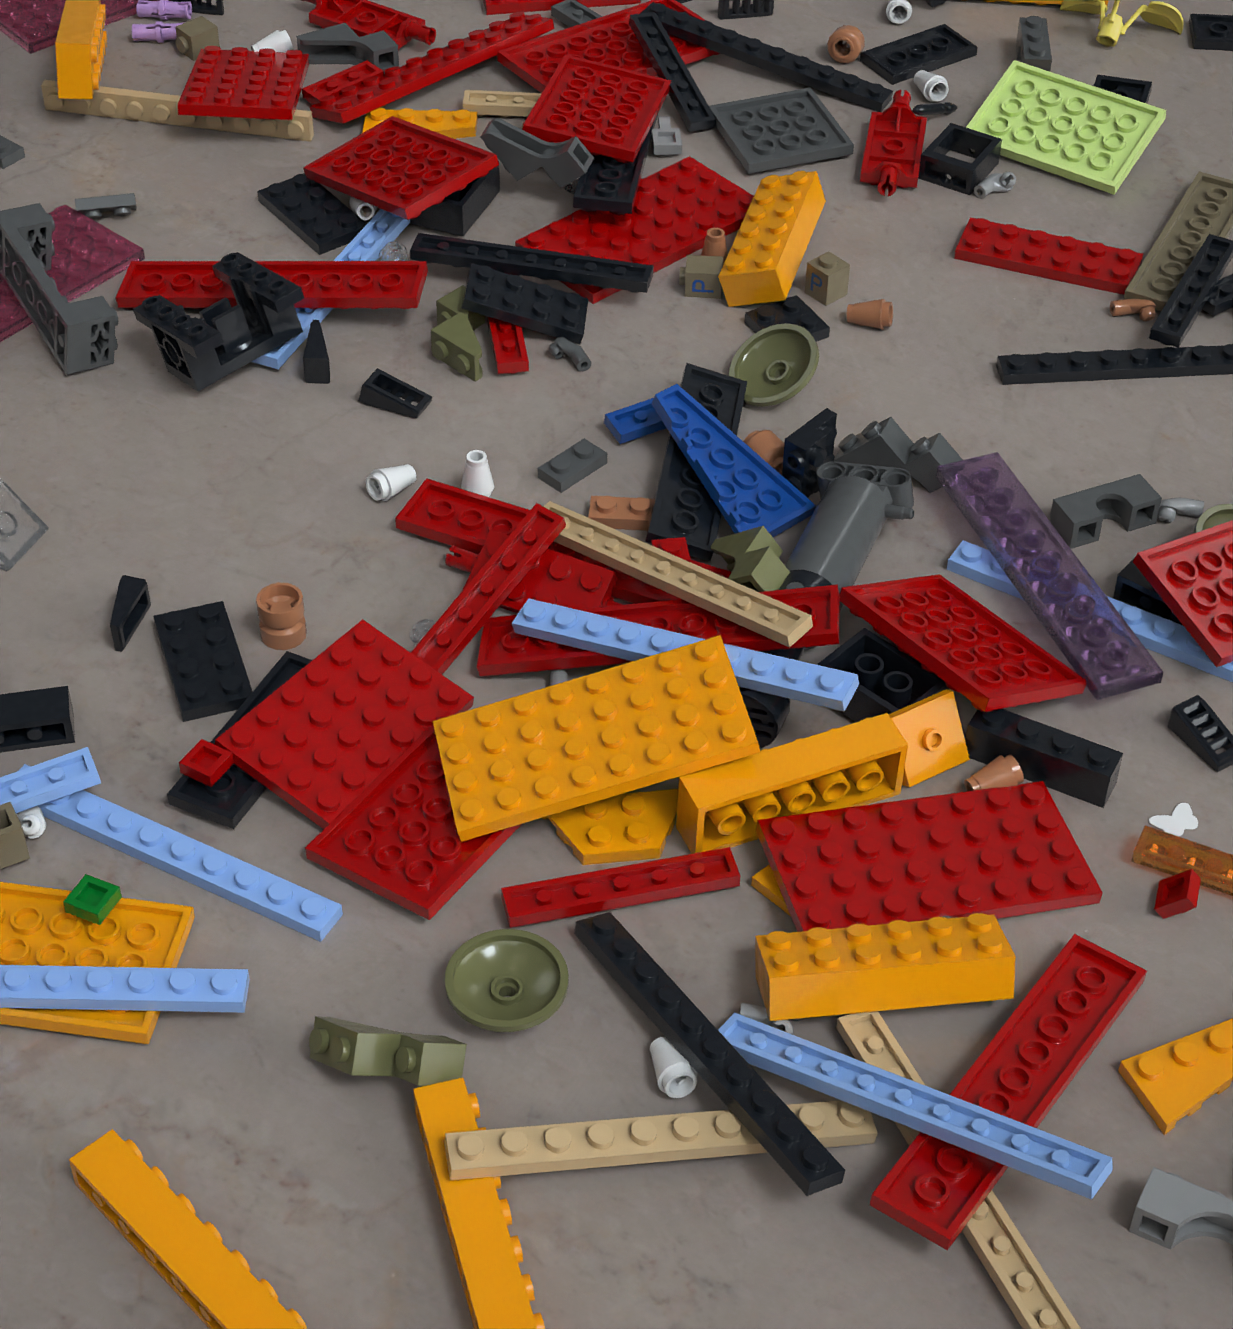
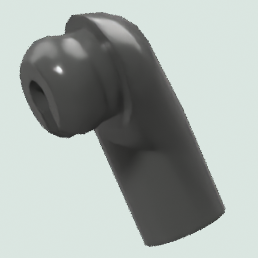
[549,337,591,372]

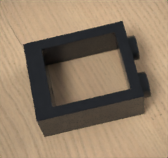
[918,123,1002,195]

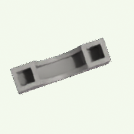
[1129,1167,1233,1249]

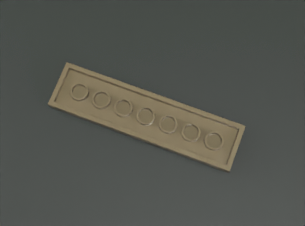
[1124,171,1233,311]

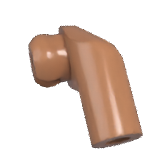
[1110,299,1157,321]

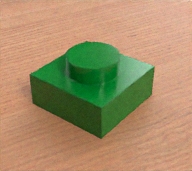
[63,874,122,925]

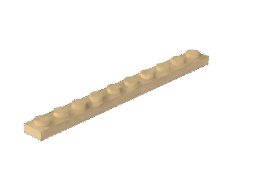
[41,80,314,142]
[544,501,813,648]
[836,1011,1081,1329]
[444,1100,878,1180]

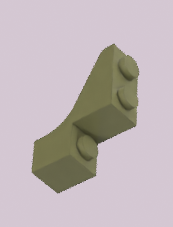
[431,285,485,382]
[711,526,790,592]
[309,1016,467,1086]

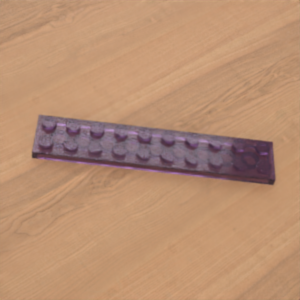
[936,452,1164,700]

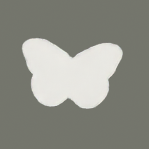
[1149,803,1198,837]

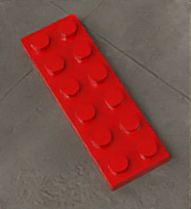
[954,217,1144,295]

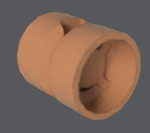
[256,582,307,650]

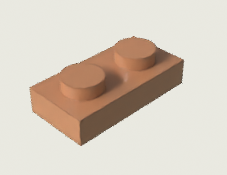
[589,496,654,531]

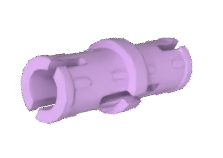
[136,0,192,20]
[132,21,185,43]

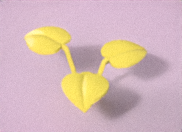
[1060,0,1184,47]

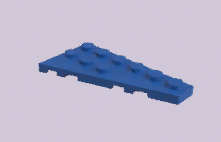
[652,384,816,537]

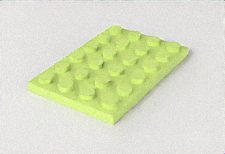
[966,60,1166,195]

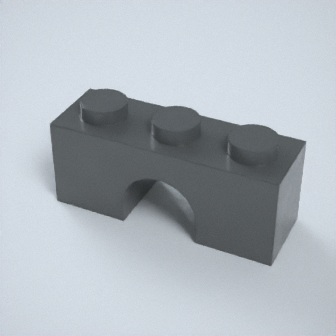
[1016,16,1052,72]
[1049,474,1162,549]

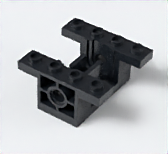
[133,252,304,392]

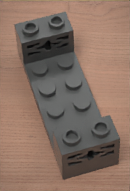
[0,203,119,375]

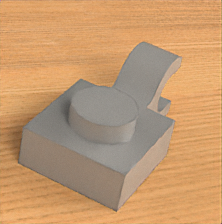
[651,116,682,156]

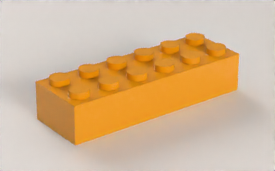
[55,0,107,99]
[718,171,826,307]
[676,713,908,854]
[755,913,1016,1021]

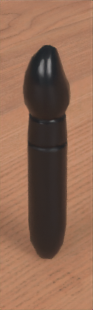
[913,102,957,115]

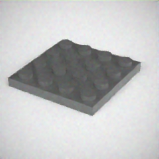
[709,88,854,174]

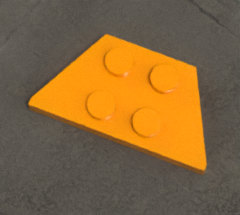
[543,789,678,865]

